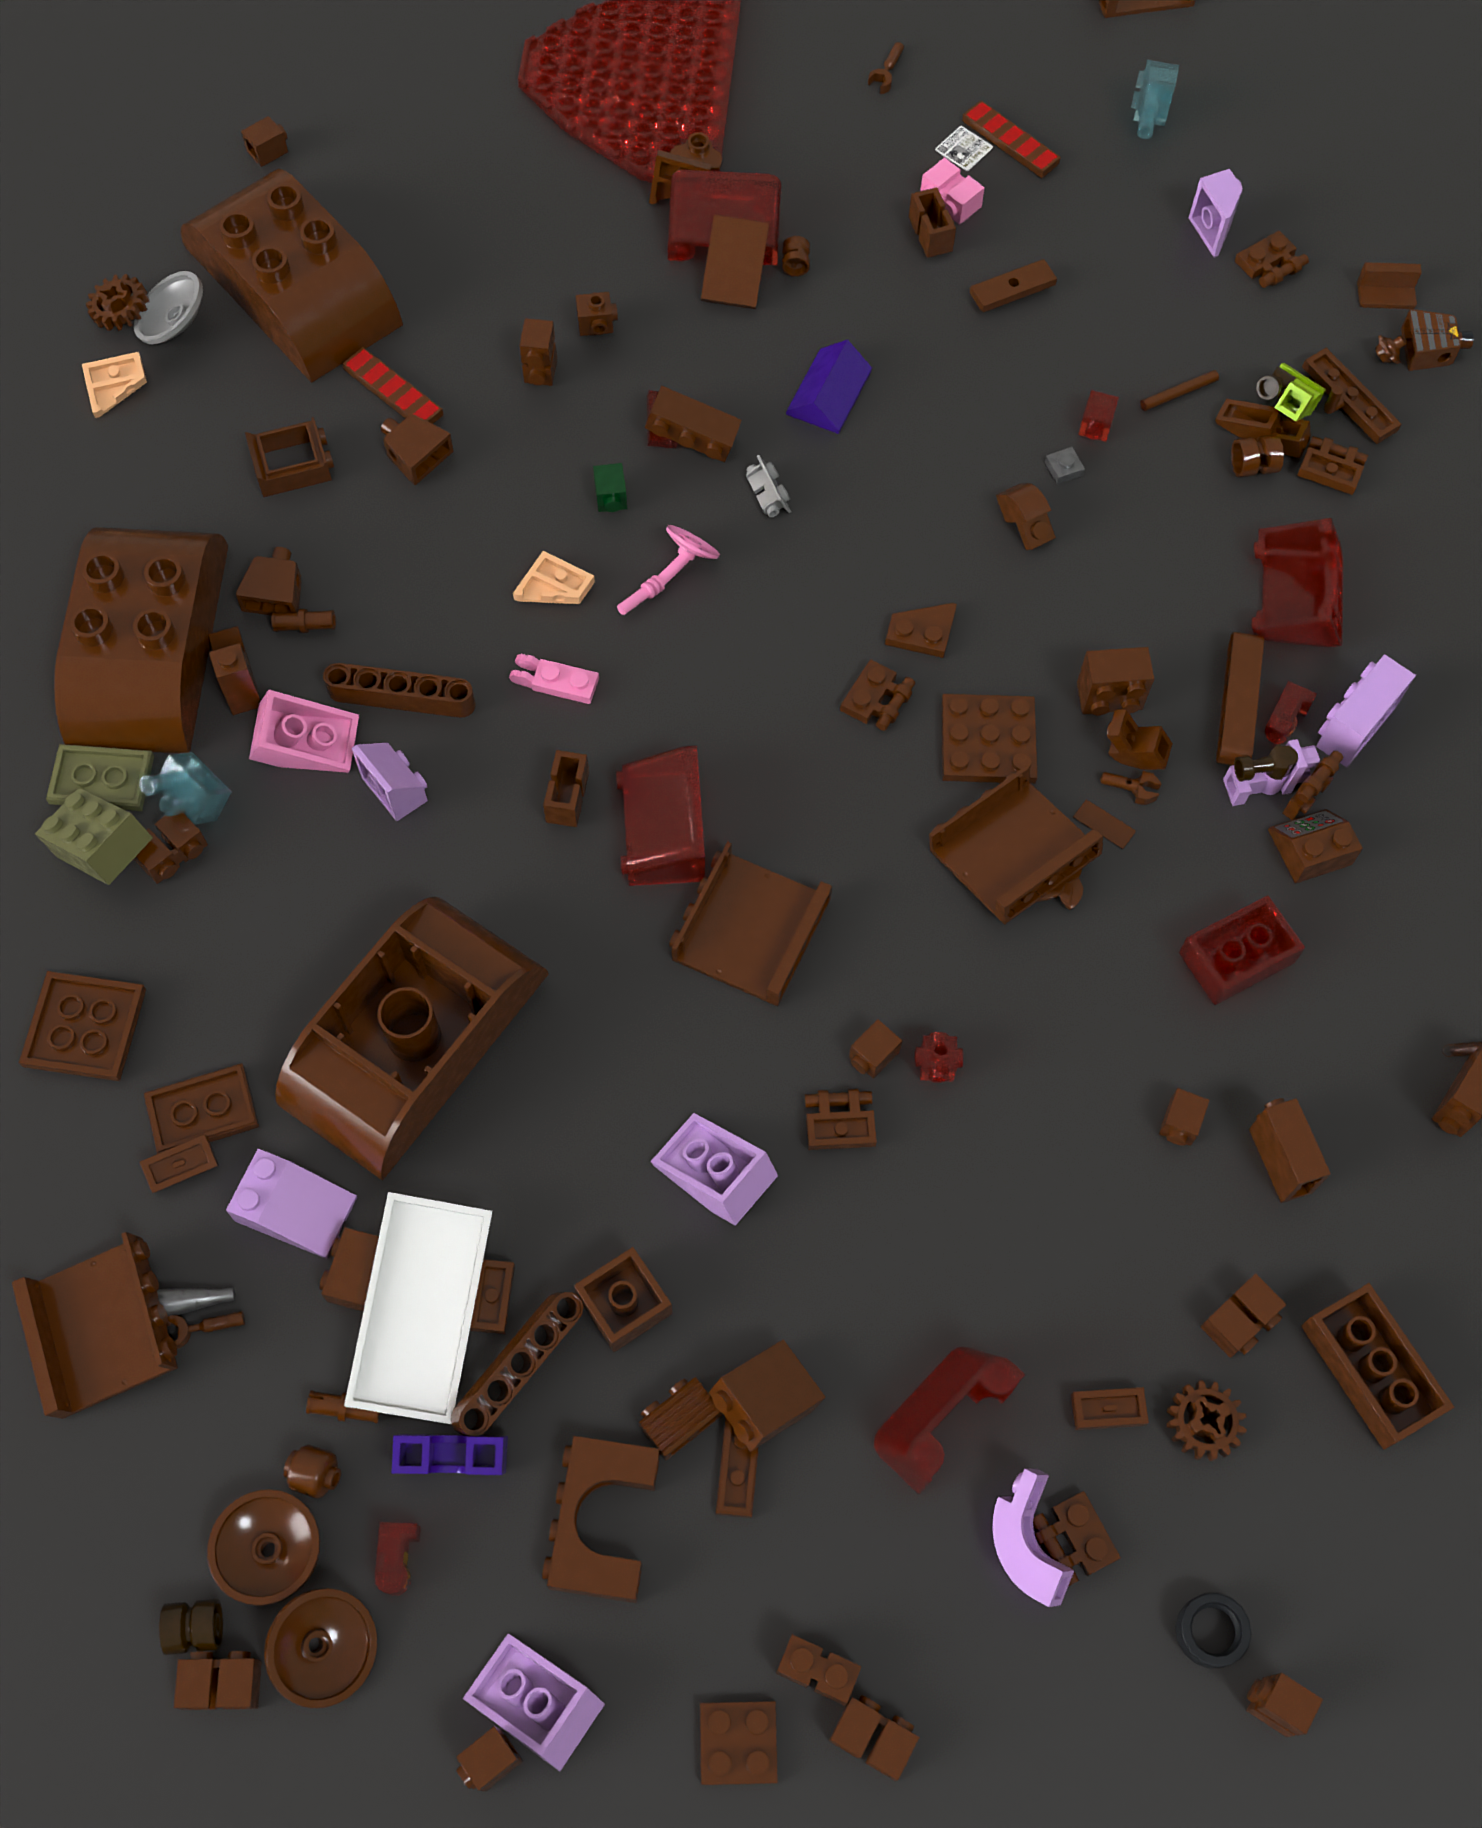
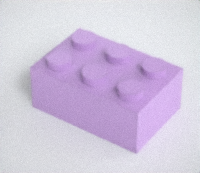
[1316,654,1416,768]

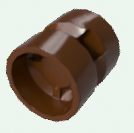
[1231,434,1284,477]

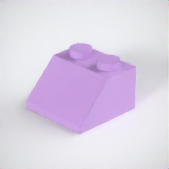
[1189,169,1243,257]
[351,743,428,821]

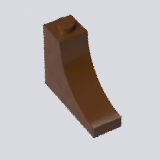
[208,626,261,715]

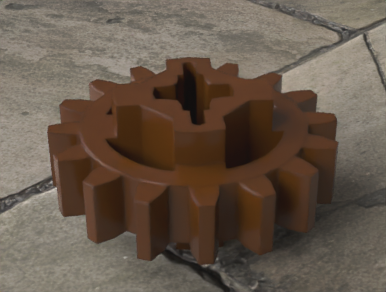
[86,274,149,331]
[1166,1380,1247,1461]

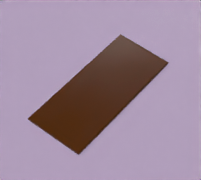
[1073,799,1136,849]

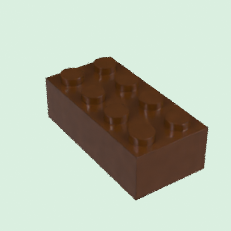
[1301,1283,1455,1450]

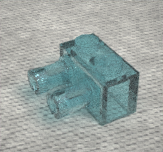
[1131,60,1179,139]
[139,752,232,824]

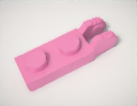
[509,653,599,704]

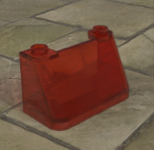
[668,170,781,265]
[1252,518,1343,648]
[616,745,705,886]
[874,1346,1025,1494]

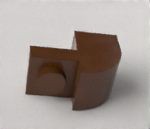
[996,483,1056,550]
[1107,709,1173,770]

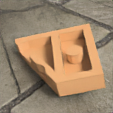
[82,352,147,418]
[513,551,595,604]

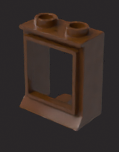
[245,417,334,497]

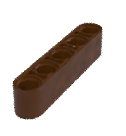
[1216,632,1264,766]
[323,663,475,718]
[450,1292,583,1436]

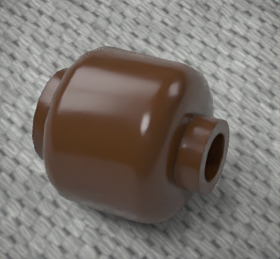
[283,1445,341,1499]

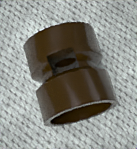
[159,1599,223,1655]

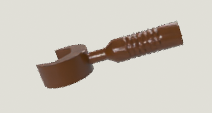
[868,42,904,94]
[166,1311,245,1349]

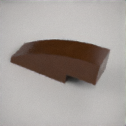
[1215,399,1311,458]

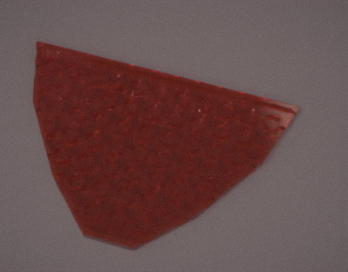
[518,0,742,204]

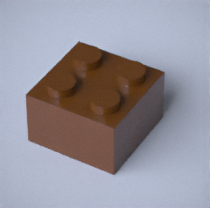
[1077,647,1154,716]
[574,1247,673,1352]

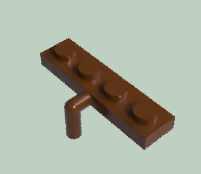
[1302,347,1402,444]

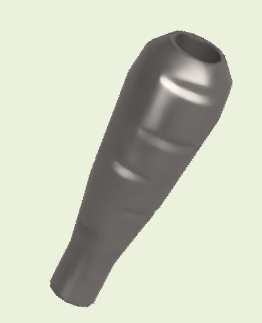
[157,1287,235,1316]

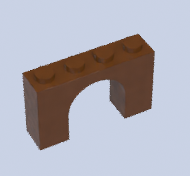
[542,1436,660,1603]

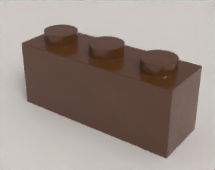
[645,385,742,462]

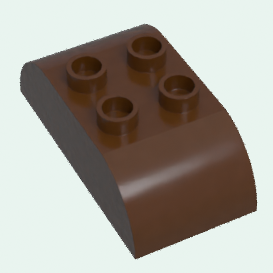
[181,169,403,383]
[54,527,228,754]

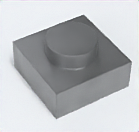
[1044,447,1085,484]

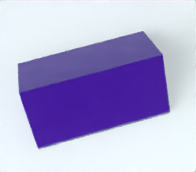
[786,339,872,434]

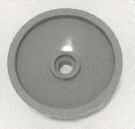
[134,271,203,344]

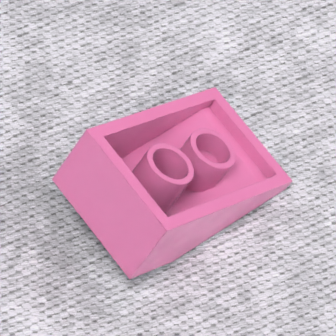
[249,690,359,773]

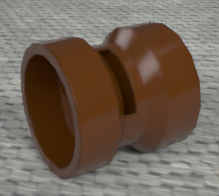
[782,236,810,277]

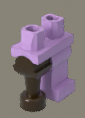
[1223,739,1320,806]

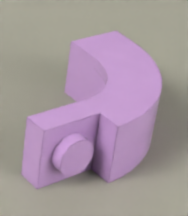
[993,1469,1074,1607]

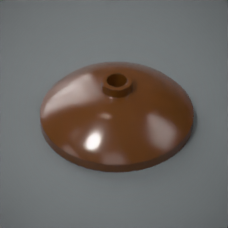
[207,1490,320,1606]
[264,1588,377,1708]

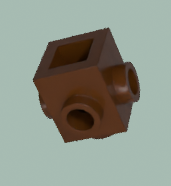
[575,292,618,336]

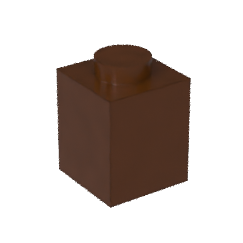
[241,116,288,167]
[849,1019,903,1079]
[1159,1088,1210,1146]

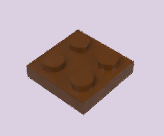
[700,1701,778,1785]

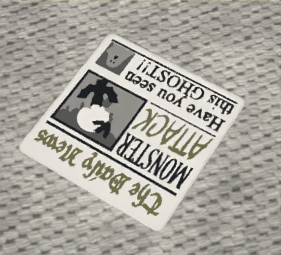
[935,126,993,171]

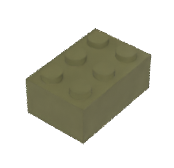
[35,788,153,885]

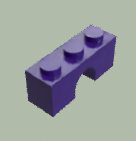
[392,1434,508,1475]

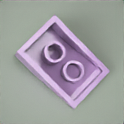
[651,1113,778,1226]
[226,1149,357,1259]
[463,1633,605,1771]

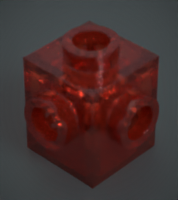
[915,1032,963,1083]

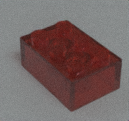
[1179,895,1305,1005]

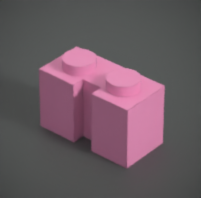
[921,158,985,225]

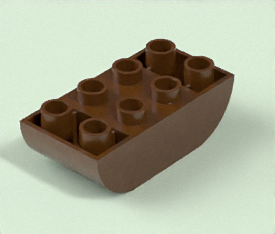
[275,897,549,1181]

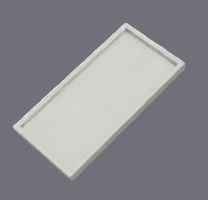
[344,1192,492,1424]

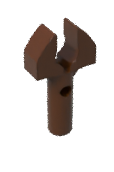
[1100,771,1161,805]

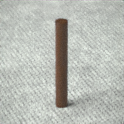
[1140,370,1219,411]

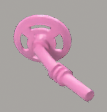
[617,525,720,615]

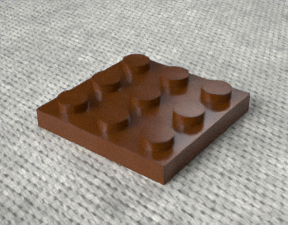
[942,694,1037,784]
[19,971,146,1081]

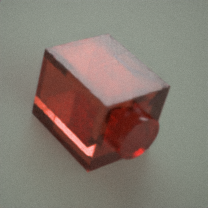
[1078,390,1119,442]

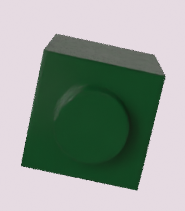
[593,463,627,512]

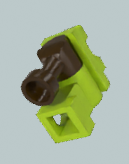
[1256,363,1326,421]

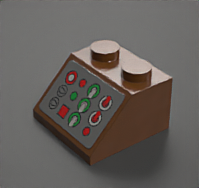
[1268,809,1363,884]

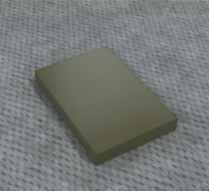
[46,744,154,811]

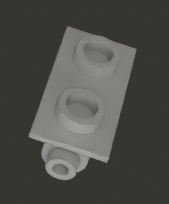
[746,455,791,517]

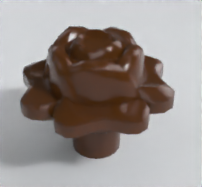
[1375,335,1407,364]

